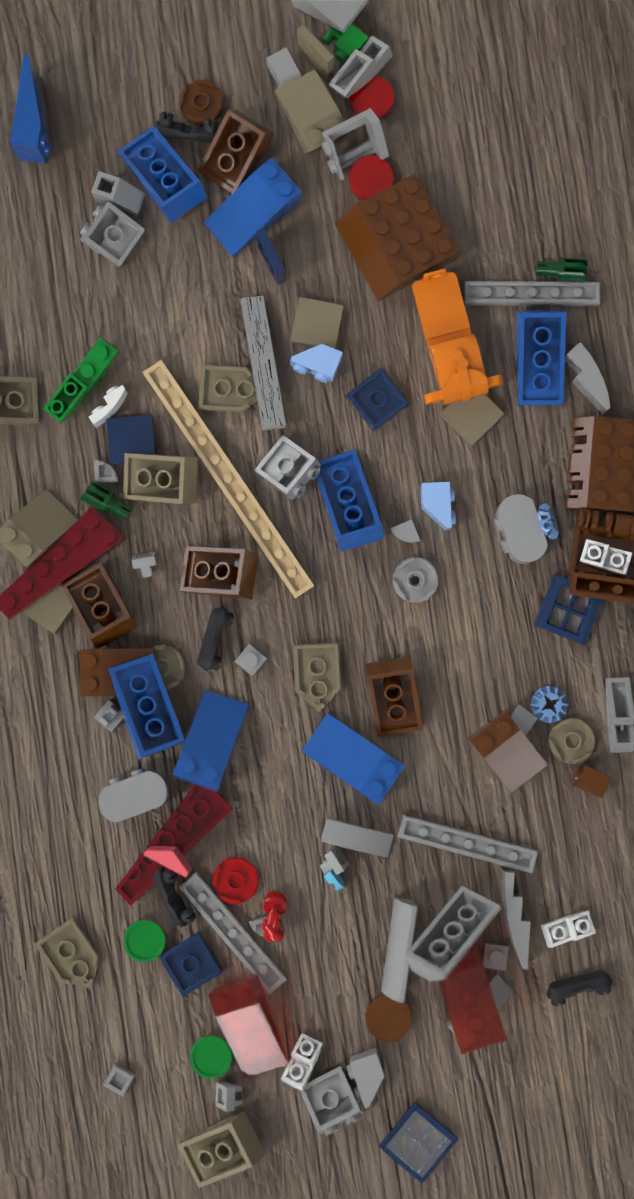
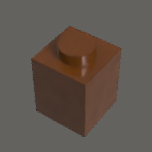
[572,765,611,798]

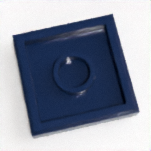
[256,228,285,285]
[345,368,409,432]
[106,415,156,465]
[159,931,223,997]

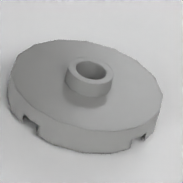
[393,557,438,603]

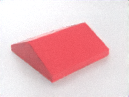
[143,846,192,877]

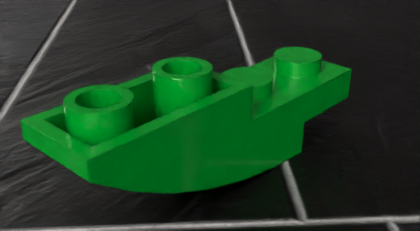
[43,337,120,423]

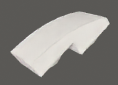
[89,385,128,428]
[580,539,632,576]
[541,910,596,948]
[281,1033,323,1091]

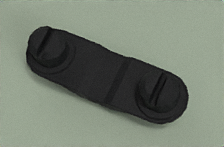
[156,111,218,143]
[197,607,234,671]
[153,866,196,927]
[546,970,613,1006]

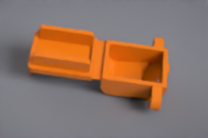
[412,268,505,405]

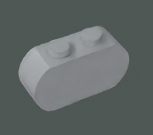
[494,494,548,564]
[98,768,169,823]

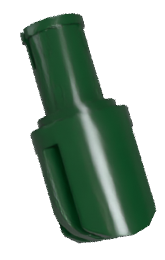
[536,258,588,282]
[80,480,133,521]

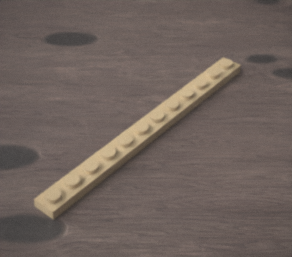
[142,360,314,599]

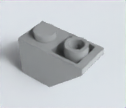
[91,171,145,215]
[346,1048,384,1108]

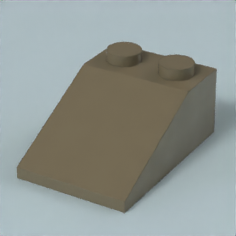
[274,69,344,154]
[0,376,39,425]
[123,453,198,504]
[0,489,78,568]
[178,1111,265,1188]

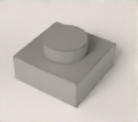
[234,644,267,676]
[481,942,509,971]

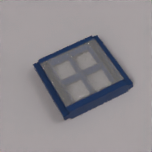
[534,574,603,646]
[379,1101,458,1184]

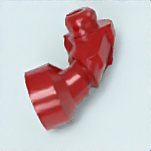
[262,892,287,942]

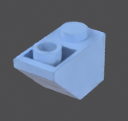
[290,344,343,383]
[421,482,456,531]

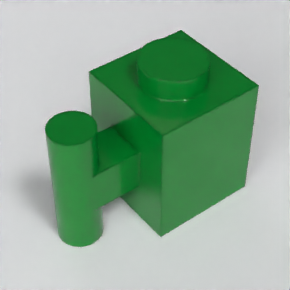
[322,24,369,64]

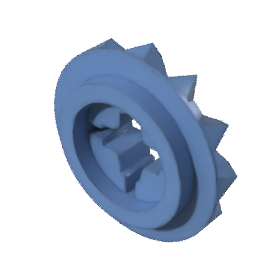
[537,503,559,540]
[531,686,568,723]

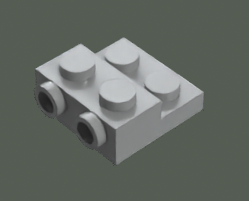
[80,201,145,267]
[254,435,321,501]
[300,1066,363,1136]

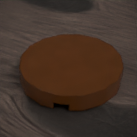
[179,79,224,126]
[365,994,412,1042]

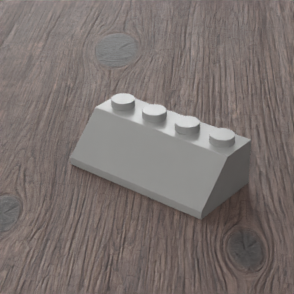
[406,886,501,981]

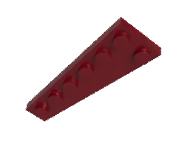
[0,506,125,620]
[115,784,234,906]

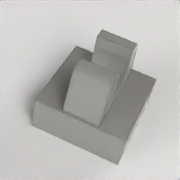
[131,551,157,578]
[94,700,124,732]
[320,846,350,875]
[215,1081,242,1112]

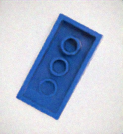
[10,54,52,164]
[117,126,207,223]
[204,158,302,257]
[516,310,566,405]
[316,450,384,552]
[109,654,185,760]
[173,690,249,792]
[302,713,405,805]

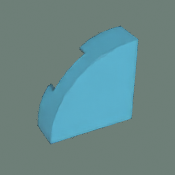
[324,869,346,891]

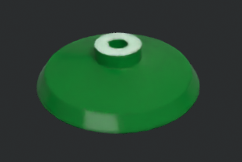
[123,920,165,962]
[190,1036,232,1079]

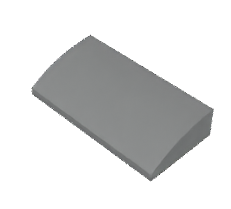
[381,897,417,1003]

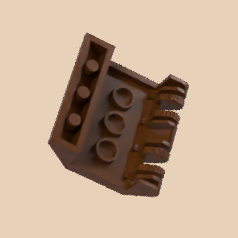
[565,416,634,516]
[568,508,634,604]

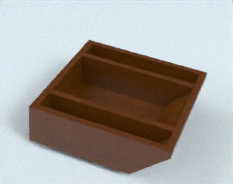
[335,173,459,302]

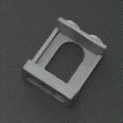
[322,108,389,180]

